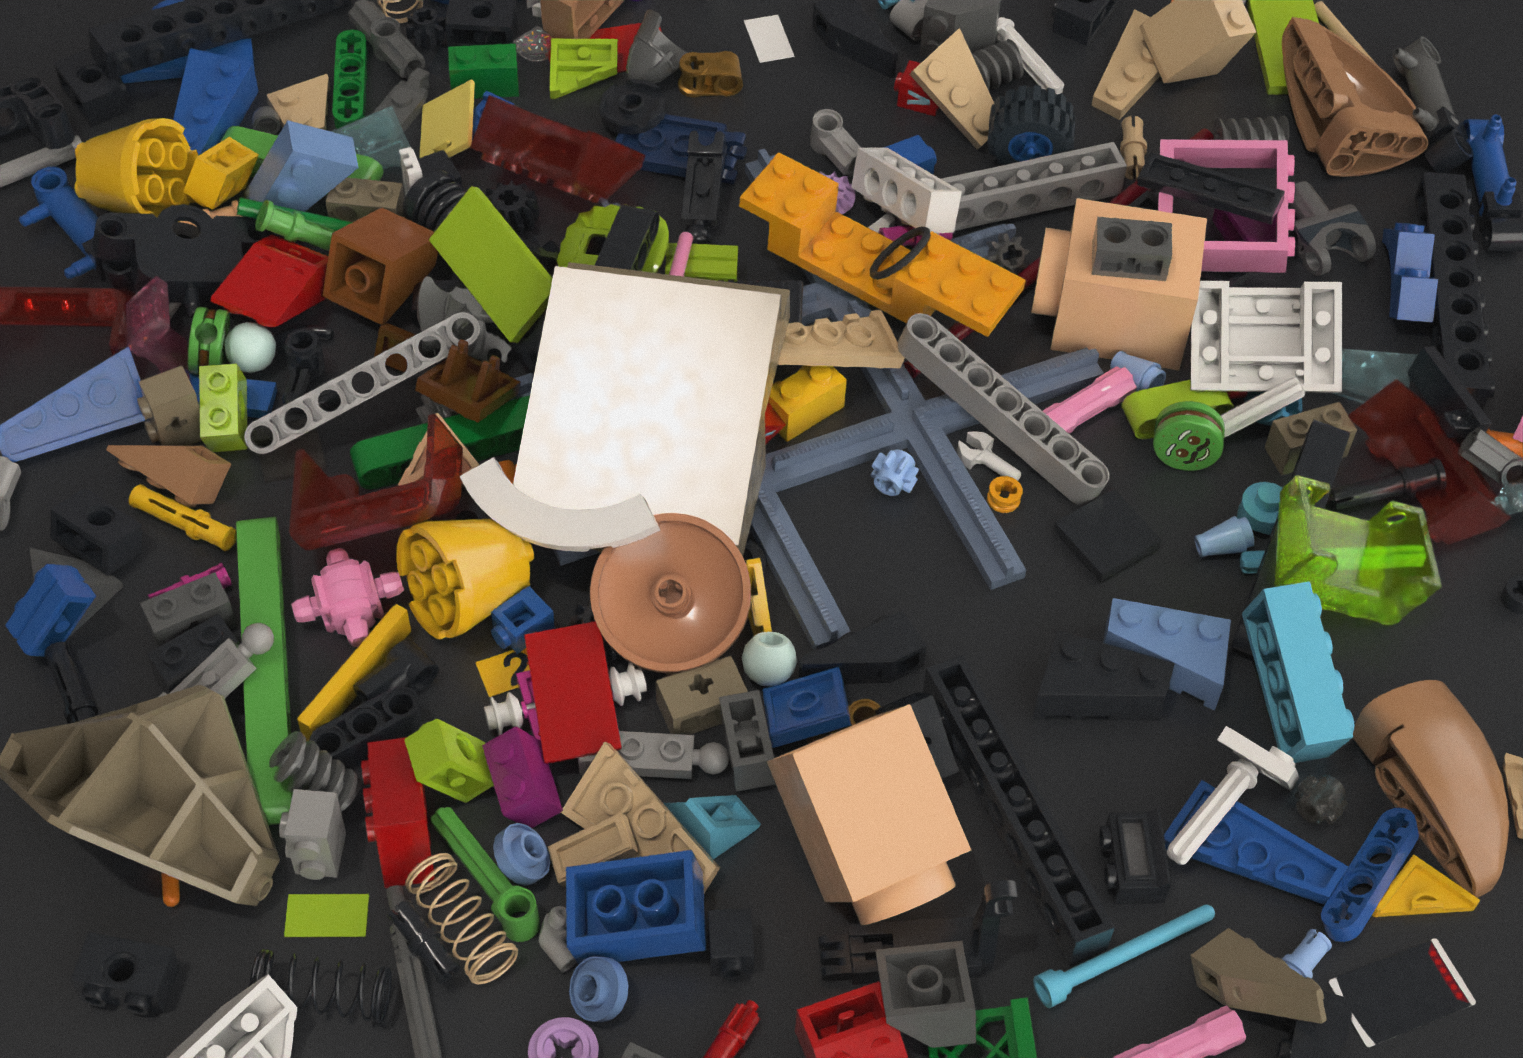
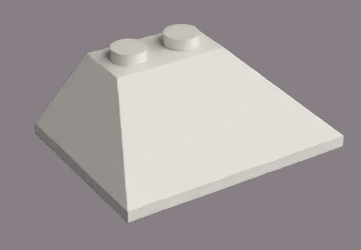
[1190,281,1342,393]

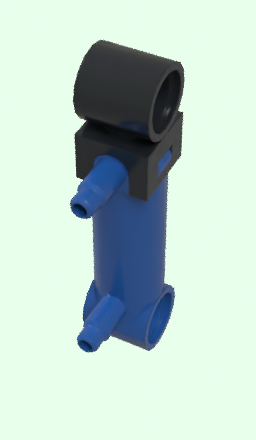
[1463,114,1523,252]
[19,167,137,298]

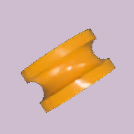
[987,476,1023,513]

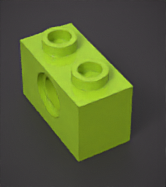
[199,363,248,452]
[404,719,494,803]

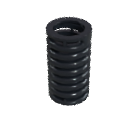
[403,170,467,232]

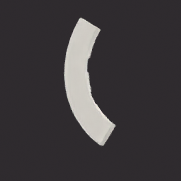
[460,457,660,552]

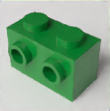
[448,44,519,99]

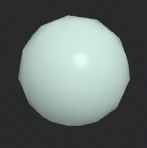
[225,322,276,373]
[741,632,797,687]

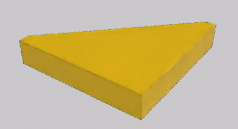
[746,558,772,637]
[1372,855,1480,917]

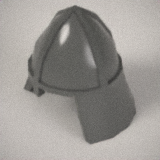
[626,9,688,84]

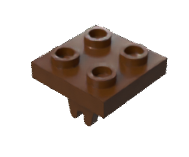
[415,339,521,422]

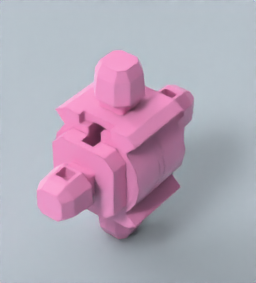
[291,548,404,647]

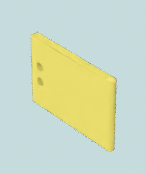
[419,79,475,158]

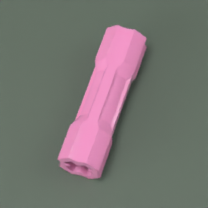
[1043,366,1137,434]
[1113,1005,1246,1058]

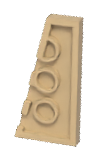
[1092,9,1160,120]
[561,742,721,893]

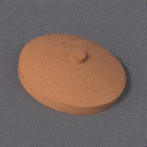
[590,513,751,674]

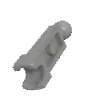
[158,623,274,698]
[578,731,729,779]

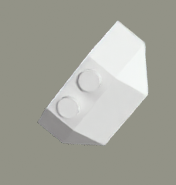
[167,975,297,1058]

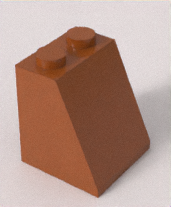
[322,208,438,325]

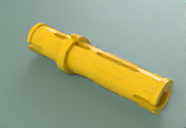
[129,484,237,551]

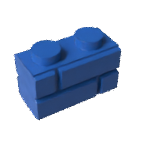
[5,564,96,657]

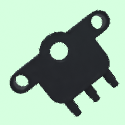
[92,204,274,319]

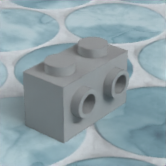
[279,789,346,880]

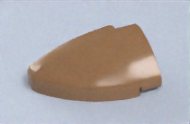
[1282,17,1428,177]
[1353,680,1509,898]

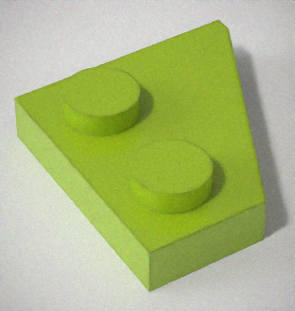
[550,38,618,99]

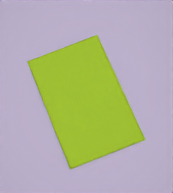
[284,894,369,937]

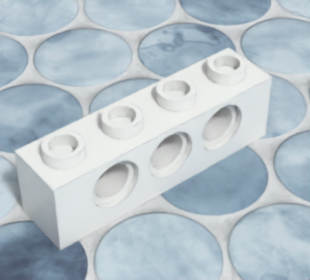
[851,148,962,236]

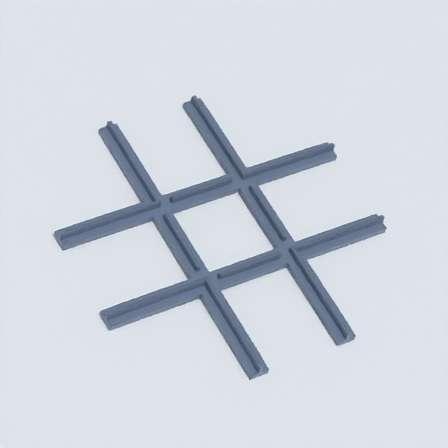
[509,149,1104,649]

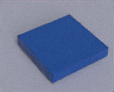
[762,667,851,748]

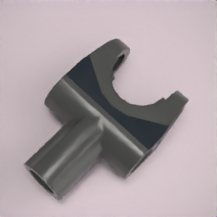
[1288,181,1376,276]

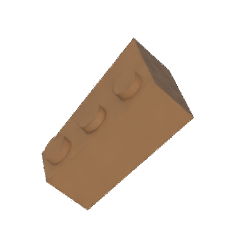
[540,0,624,39]

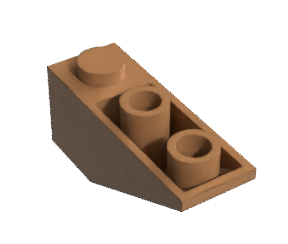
[106,445,231,507]

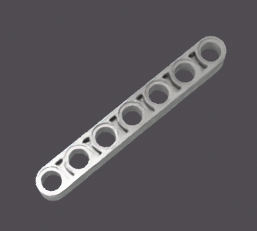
[244,312,480,454]
[898,313,1109,506]

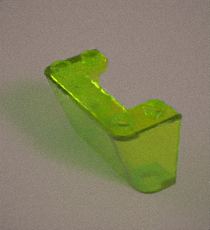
[1274,475,1442,625]

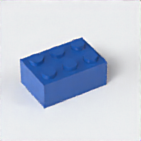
[566,850,706,964]

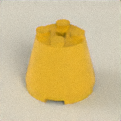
[74,118,198,222]
[396,519,534,640]

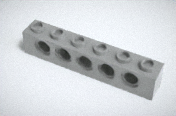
[941,142,1127,231]

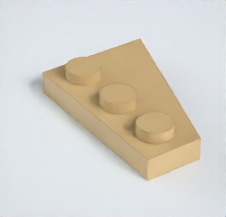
[909,28,994,149]

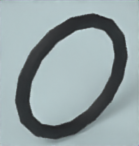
[870,226,931,280]

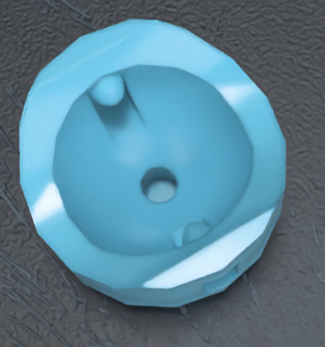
[1237,482,1286,535]

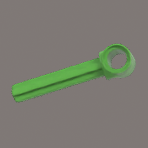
[431,807,540,942]

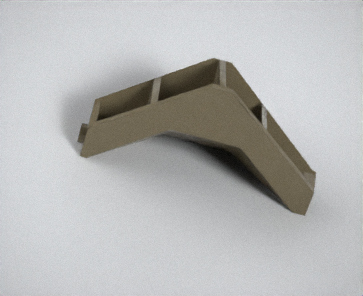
[0,685,280,906]

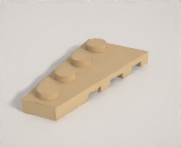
[778,310,905,369]

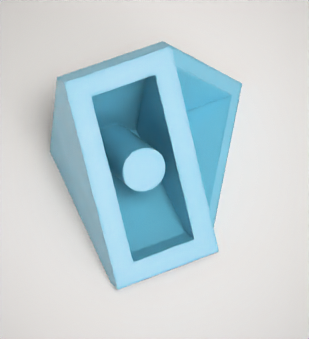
[663,795,761,859]

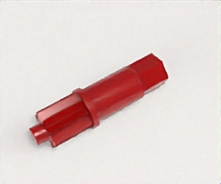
[703,1000,760,1058]

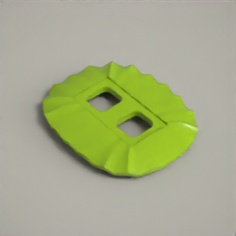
[556,204,669,273]

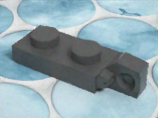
[361,67,431,147]

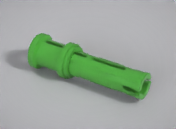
[255,200,335,251]

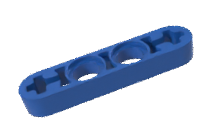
[1321,808,1419,942]

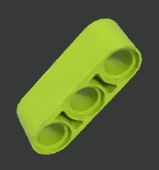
[1122,380,1234,439]

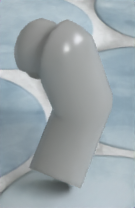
[538,906,577,973]

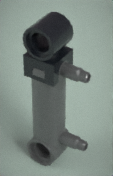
[1393,36,1474,174]

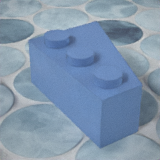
[245,120,359,211]
[1103,598,1231,711]

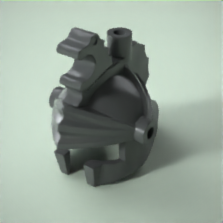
[417,276,511,365]

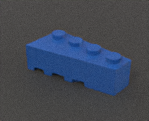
[173,48,259,156]

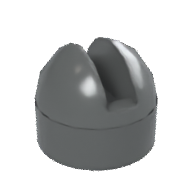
[252,106,281,134]

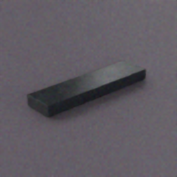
[1137,152,1285,225]

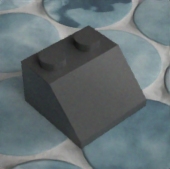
[920,0,1001,57]
[875,941,976,1048]

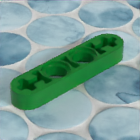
[332,29,368,134]

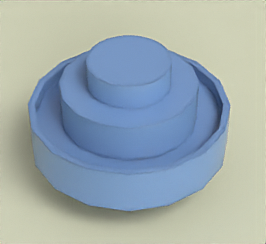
[493,823,551,886]
[569,956,629,1022]

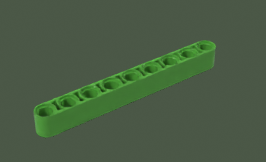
[236,517,293,826]

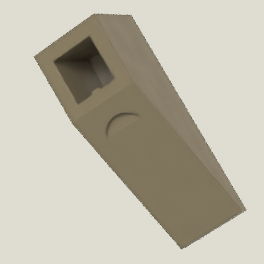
[1190,928,1327,1024]

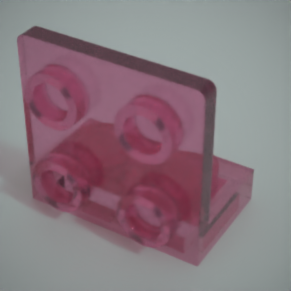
[126,276,190,380]

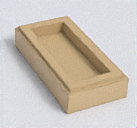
[548,812,638,888]

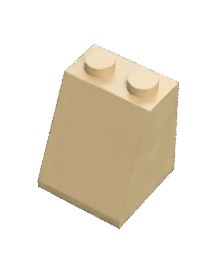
[1139,0,1256,84]

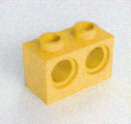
[183,137,259,210]

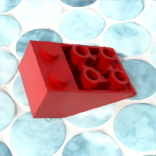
[211,234,329,327]
[795,981,908,1058]

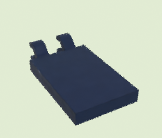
[609,114,747,184]

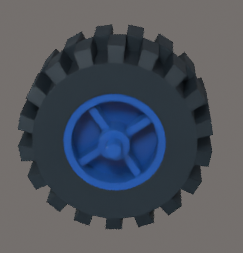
[988,85,1075,165]

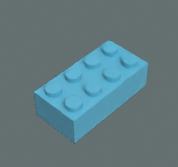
[1242,581,1354,763]

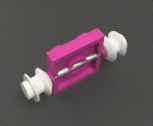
[484,662,647,741]

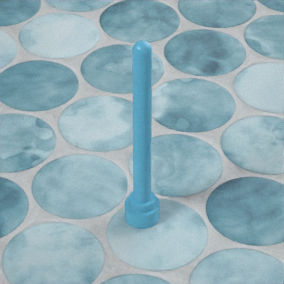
[1033,905,1215,1008]

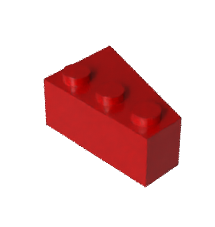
[361,737,435,889]

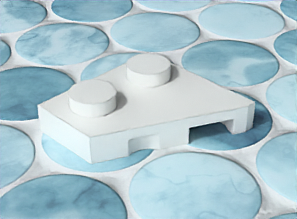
[1217,726,1300,791]

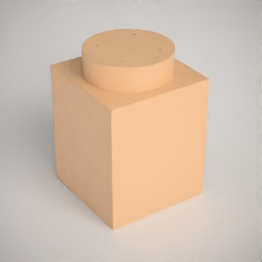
[1031,198,1207,370]
[767,704,971,925]

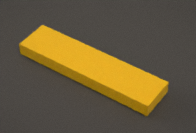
[297,604,411,741]

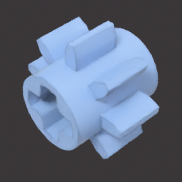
[870,449,919,496]

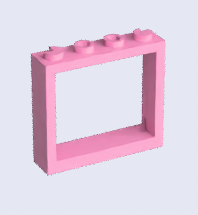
[1158,139,1295,273]

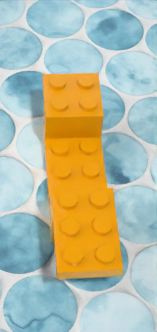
[739,152,1026,337]

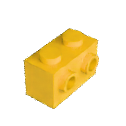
[768,365,847,442]

